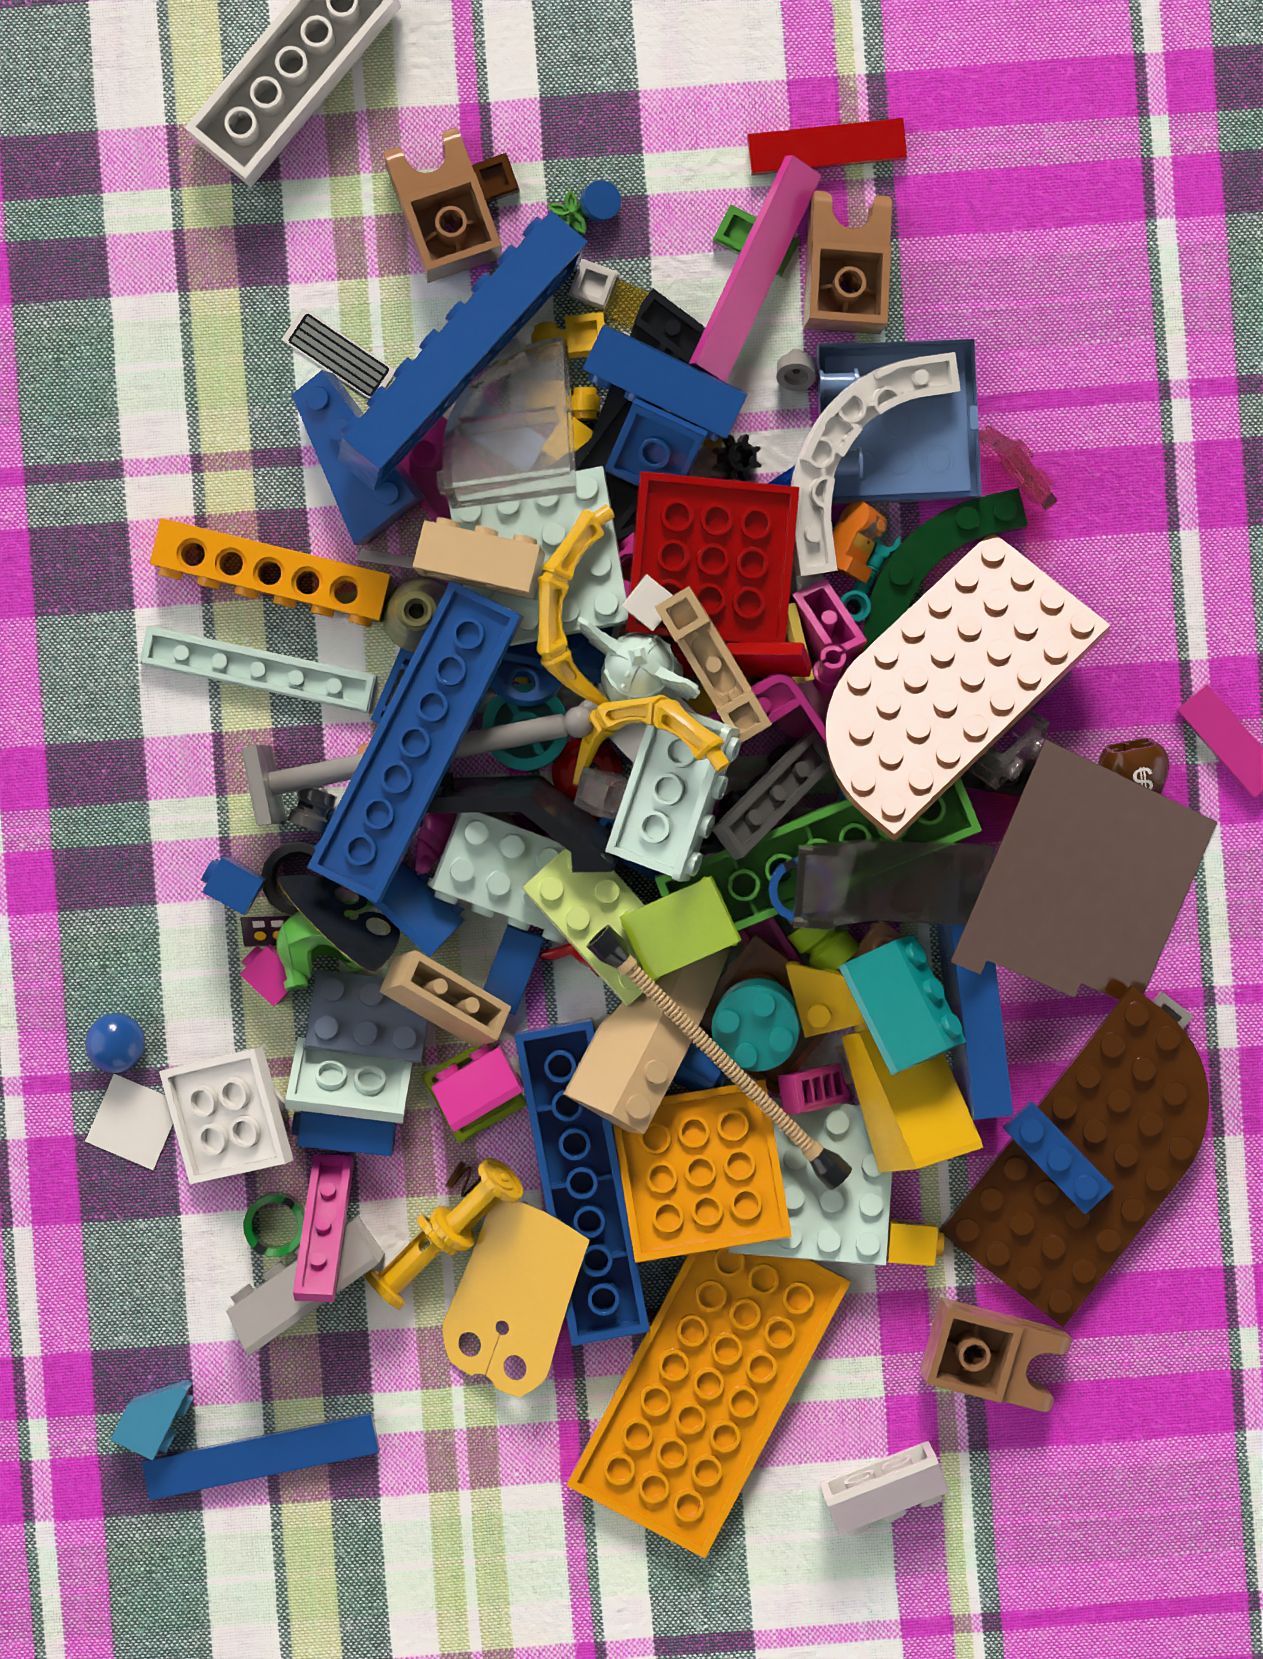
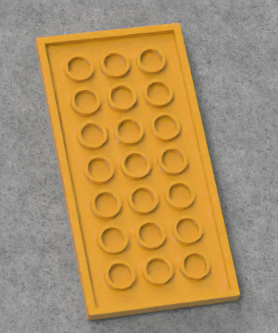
[567,1248,851,1558]

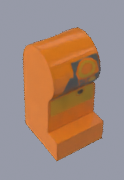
[833,501,887,583]

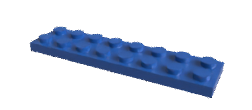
[307,581,524,904]

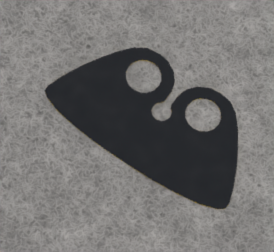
[278,875,400,973]

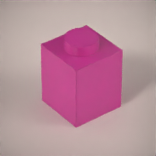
[240,944,290,1007]

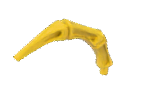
[536,504,615,706]
[573,695,730,785]

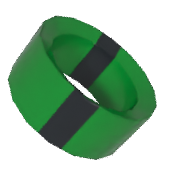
[243,1192,305,1257]

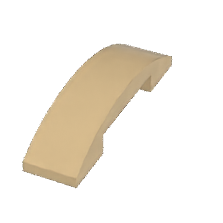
[655,586,772,743]

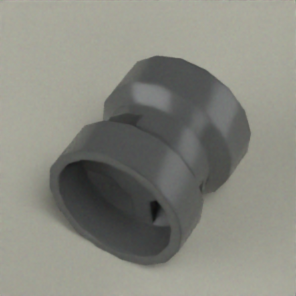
[287,788,337,834]

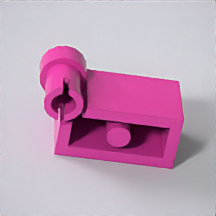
[790,578,867,692]

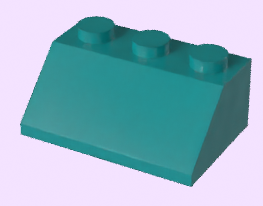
[839,934,966,1075]

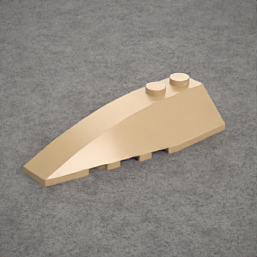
[563,946,731,1134]

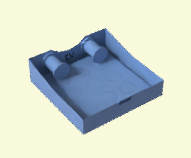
[815,339,982,506]

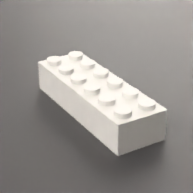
[185,0,401,187]

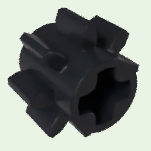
[712,434,762,481]

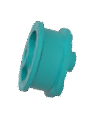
[482,684,569,771]
[712,978,801,1071]

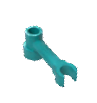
[840,536,901,623]

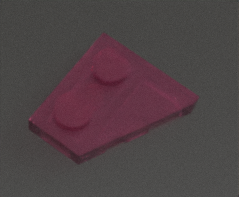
[979,425,1058,511]

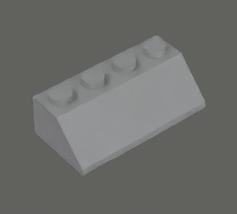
[226,1215,385,1356]

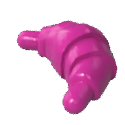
[415,813,458,874]

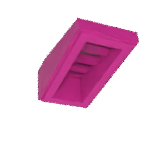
[778,1062,851,1114]

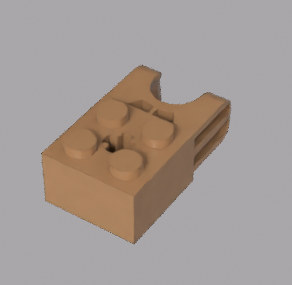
[384,127,502,283]
[803,190,892,334]
[919,1297,1073,1412]

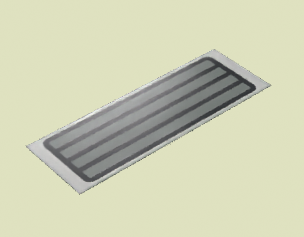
[281,308,395,399]

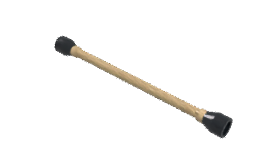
[586,925,852,1190]

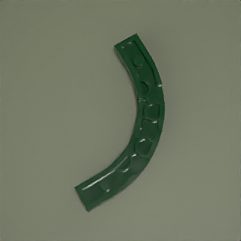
[863,488,1028,651]

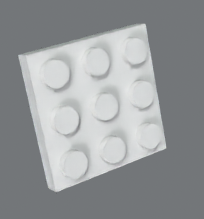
[159,1046,294,1184]

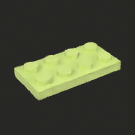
[521,848,656,1006]

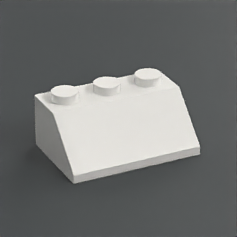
[820,1441,949,1536]

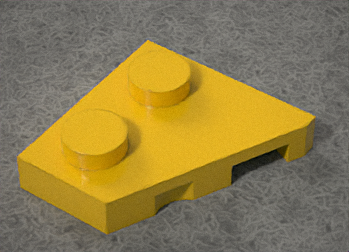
[786,961,866,1038]

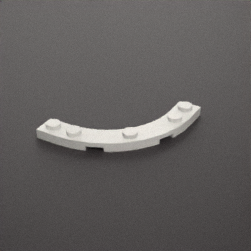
[791,352,961,577]

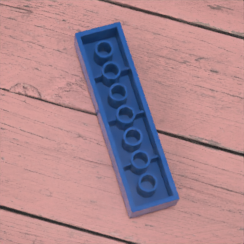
[338,210,587,491]
[514,1018,650,1346]

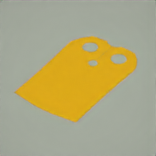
[443,1200,590,1398]

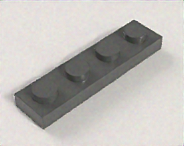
[711,730,831,860]

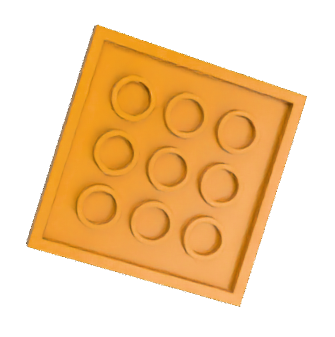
[613,1080,792,1263]

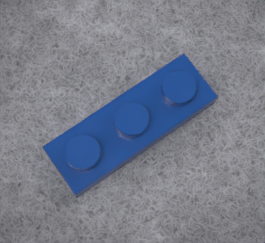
[1003,1100,1114,1214]

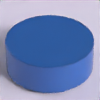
[580,180,621,222]

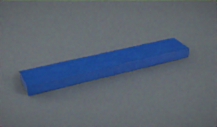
[142,1412,380,1500]

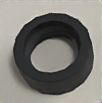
[261,841,335,915]

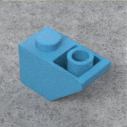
[110,1380,194,1461]

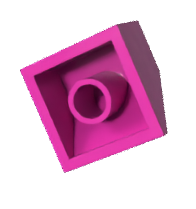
[431,1043,524,1132]

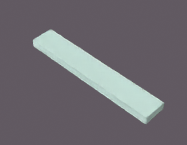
[139,625,377,714]

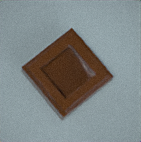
[472,153,520,204]

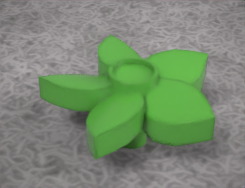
[547,189,586,235]

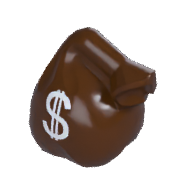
[1098,738,1170,794]

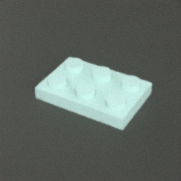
[285,1037,413,1123]

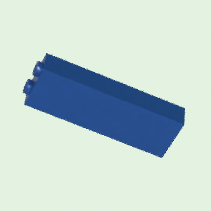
[932,870,1014,1120]

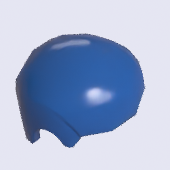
[85,1013,145,1074]

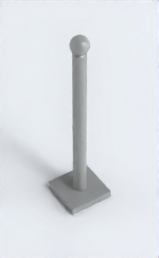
[241,706,594,826]

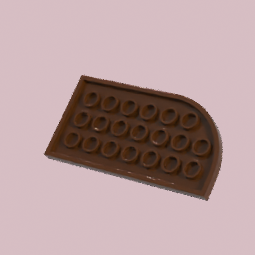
[938,985,1209,1327]

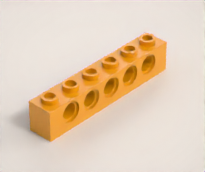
[149,518,393,627]

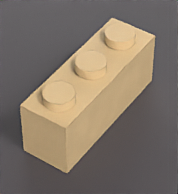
[412,518,546,600]
[379,950,511,1047]

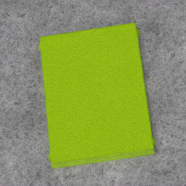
[619,876,741,980]

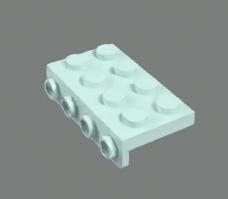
[605,709,741,882]
[427,812,566,944]

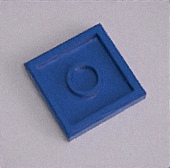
[604,398,708,486]

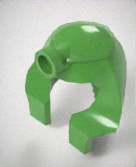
[276,898,374,991]

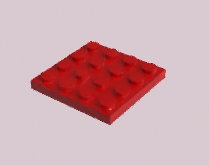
[625,471,800,642]

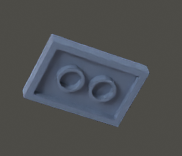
[305,969,428,1063]

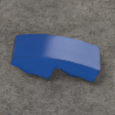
[483,924,545,1015]

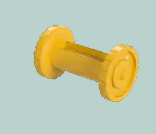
[430,1158,523,1251]
[364,1214,458,1310]

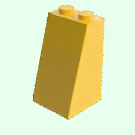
[841,1023,983,1173]

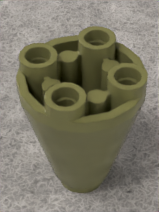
[383,577,447,653]

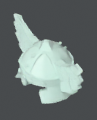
[577,617,700,701]

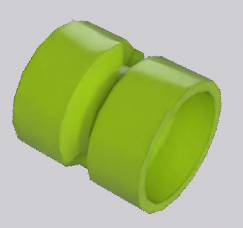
[786,908,859,970]

